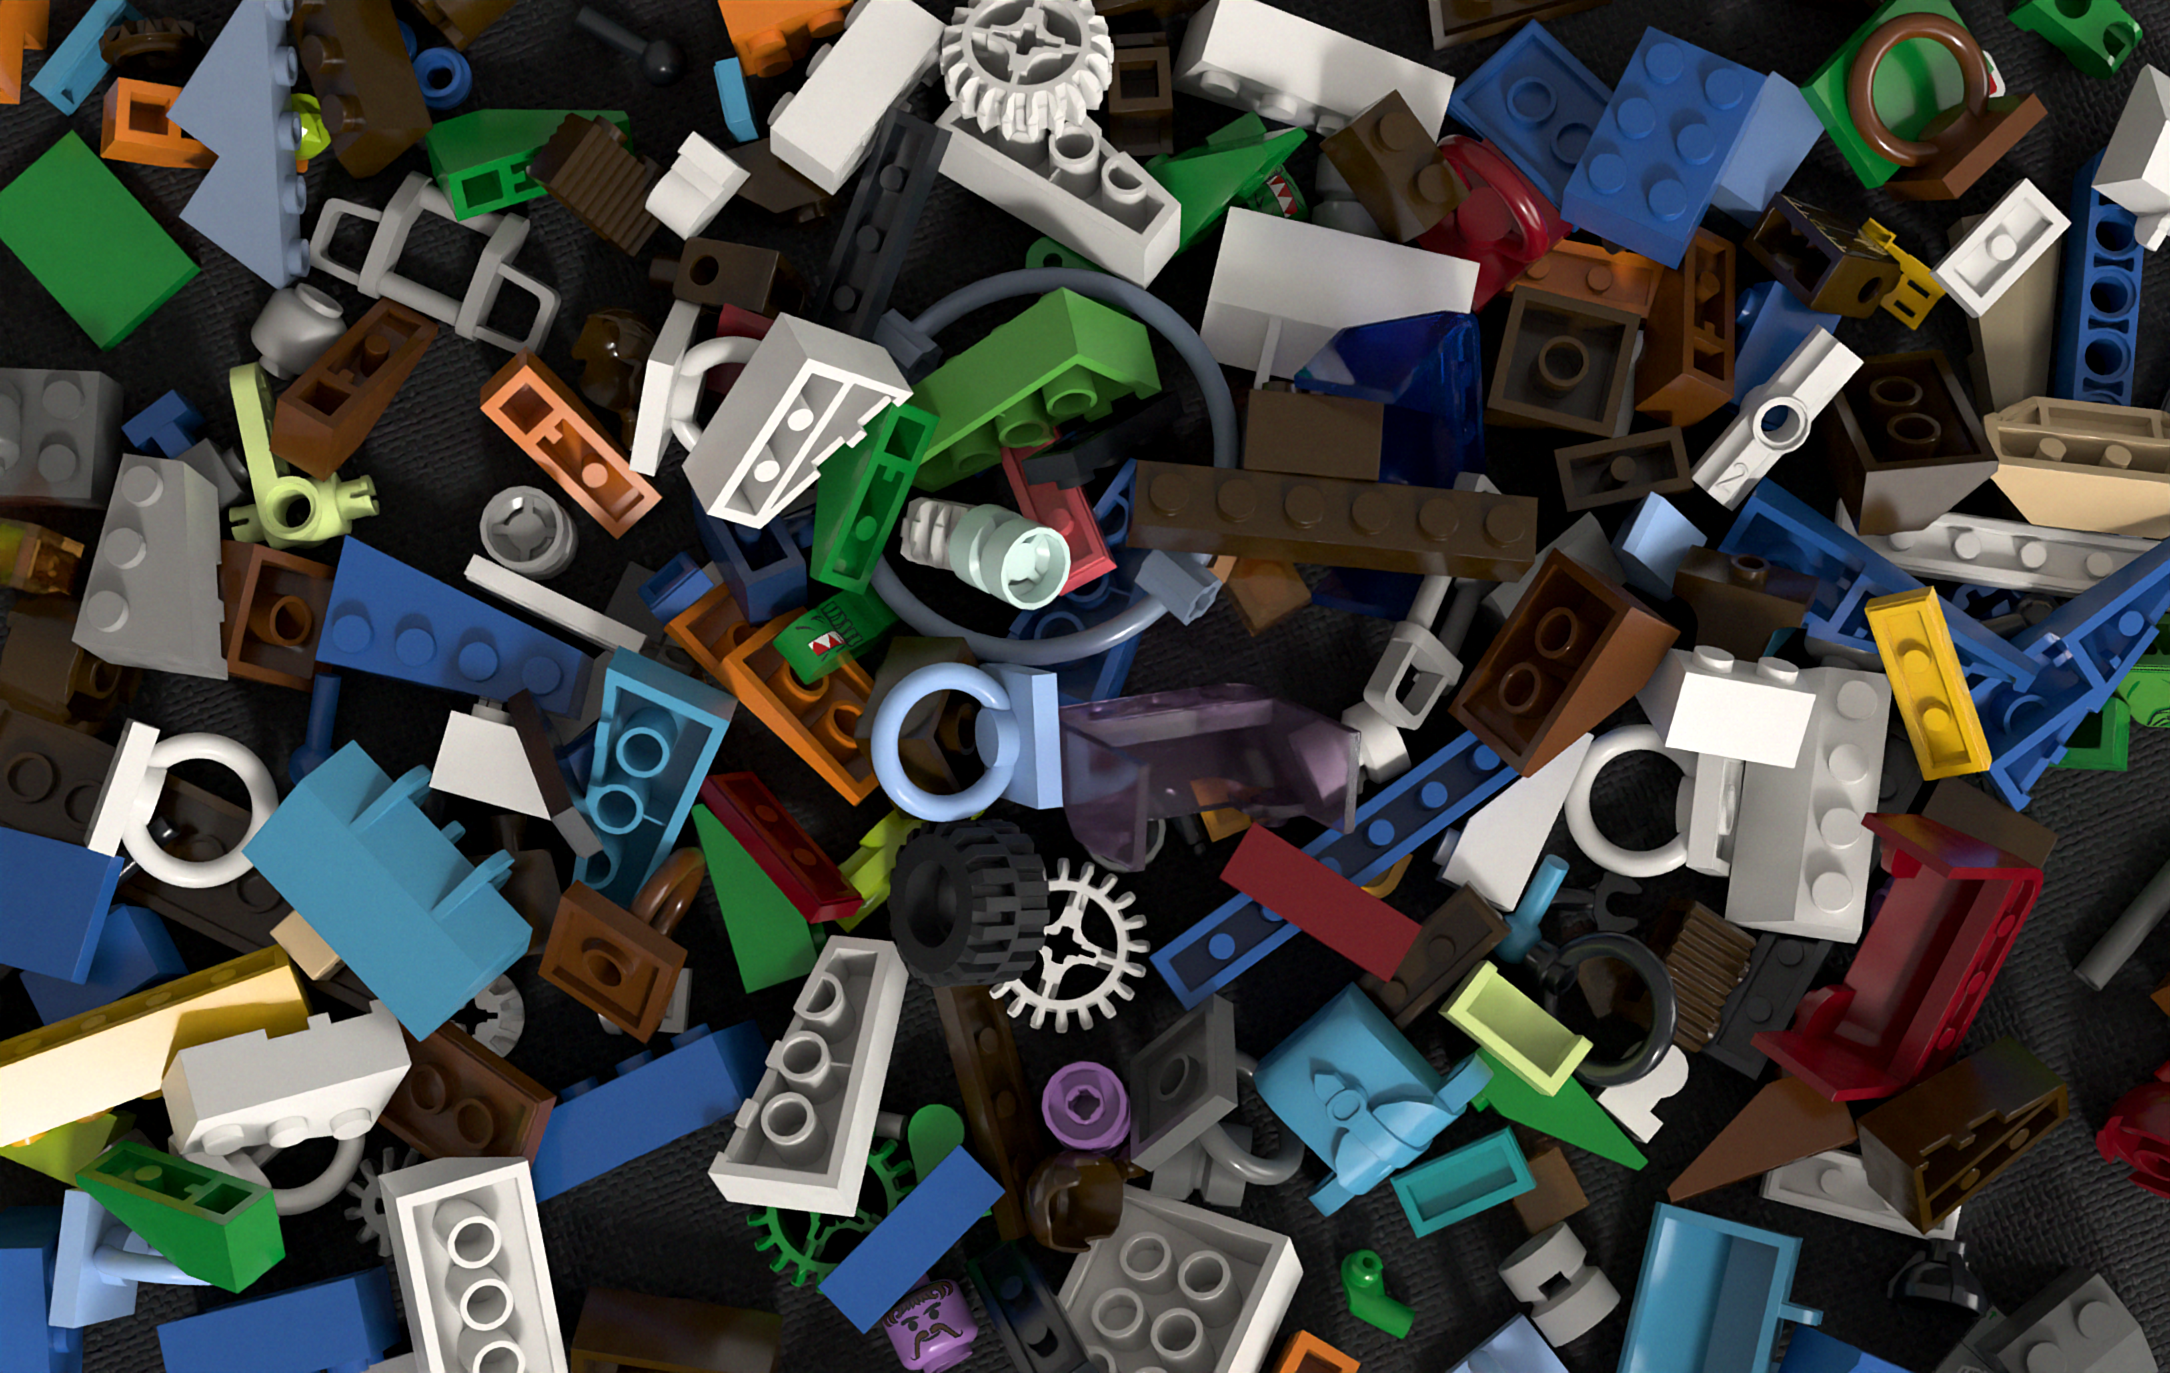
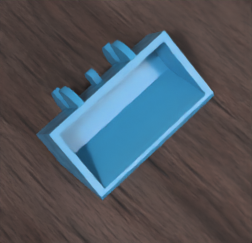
[241,740,533,1042]
[1616,1201,1823,1373]

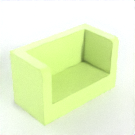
[1438,960,1593,1097]

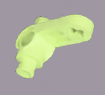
[229,362,379,550]

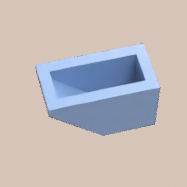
[1610,491,1707,603]

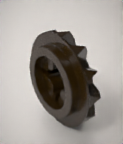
[98,16,205,74]

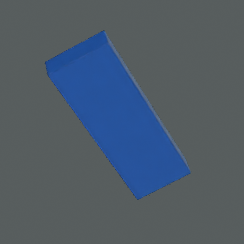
[817,1143,1006,1334]

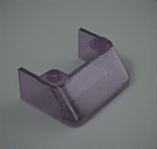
[1058,683,1361,872]

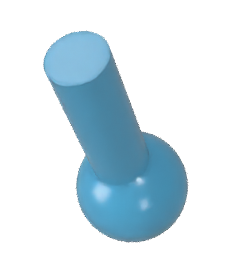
[1493,854,1569,964]

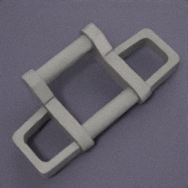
[309,171,561,356]
[1363,471,1501,730]

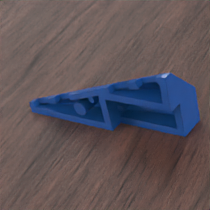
[1717,475,2041,693]
[1965,537,2170,812]

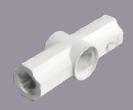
[1690,324,1864,511]

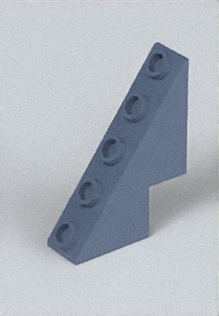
[166,0,310,290]

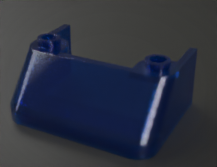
[1294,310,1486,622]

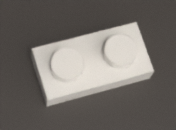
[1928,178,2071,318]

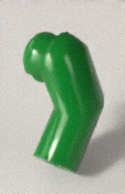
[1340,1249,1416,1340]

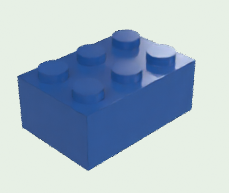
[1560,26,1767,270]
[157,1265,402,1373]

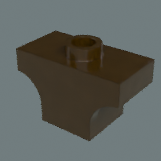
[1106,32,1174,163]
[1671,544,1820,663]

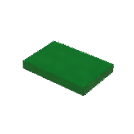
[1798,0,1994,189]
[0,130,202,353]

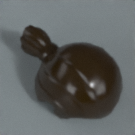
[570,305,660,451]
[1023,1139,1150,1253]

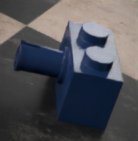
[691,489,816,628]

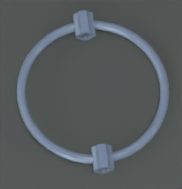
[869,267,1240,666]

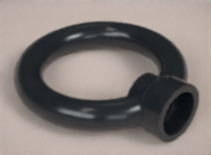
[1519,930,1679,1088]

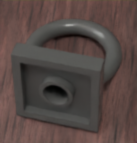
[1130,993,1305,1185]

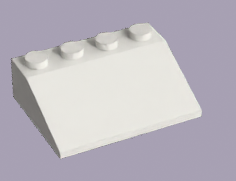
[1058,1183,1304,1373]

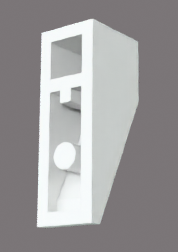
[1432,732,1594,912]

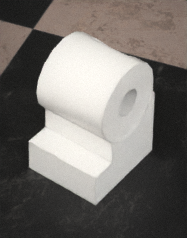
[645,131,751,241]
[1589,1041,1689,1143]

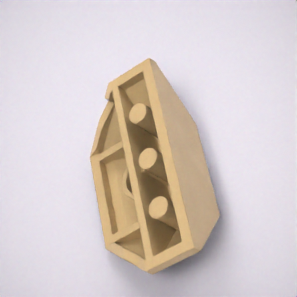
[1981,396,2170,539]

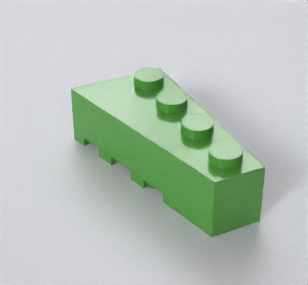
[906,287,1162,493]

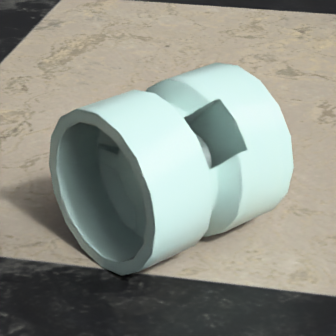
[948,504,1071,610]

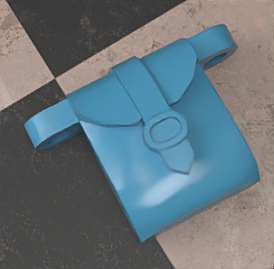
[1252,981,1494,1217]

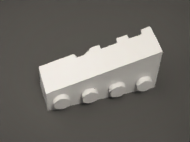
[1171,0,1456,144]
[934,101,1181,290]
[708,935,909,1217]

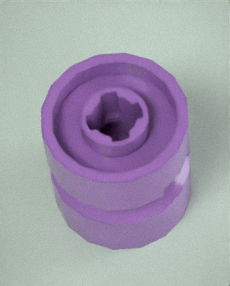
[1042,1061,1130,1156]

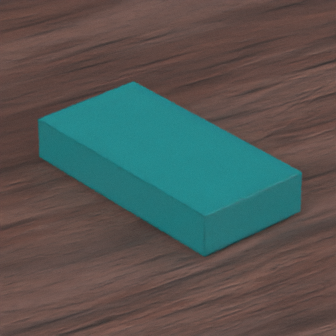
[1390,1125,1537,1238]

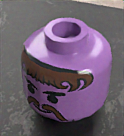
[882,1272,978,1373]

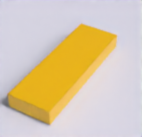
[1864,586,1993,781]

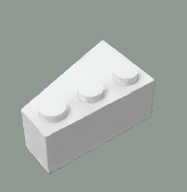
[768,0,948,195]
[682,312,914,529]
[161,999,412,1156]

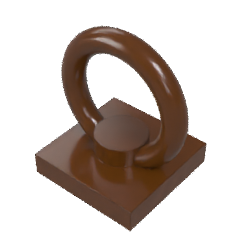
[1847,12,2048,202]
[538,846,706,1044]

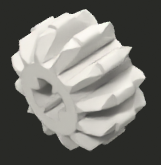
[900,497,978,571]

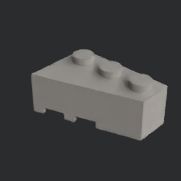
[72,454,228,680]

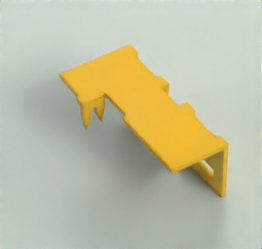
[1861,217,1946,331]

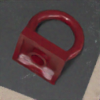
[1407,134,1573,315]

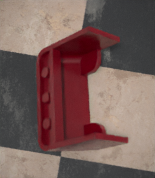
[1750,812,2043,1102]

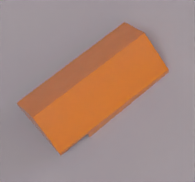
[663,582,880,807]

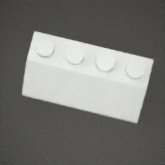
[1725,667,1892,944]
[378,1157,568,1373]

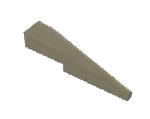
[1947,210,2063,523]

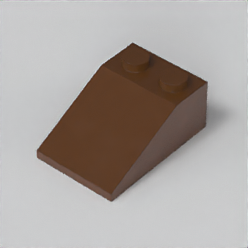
[1447,547,1681,779]

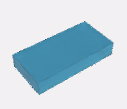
[29,0,145,117]
[713,57,762,148]

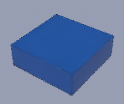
[637,551,714,626]

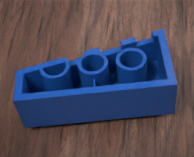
[315,535,595,721]
[0,1206,83,1373]

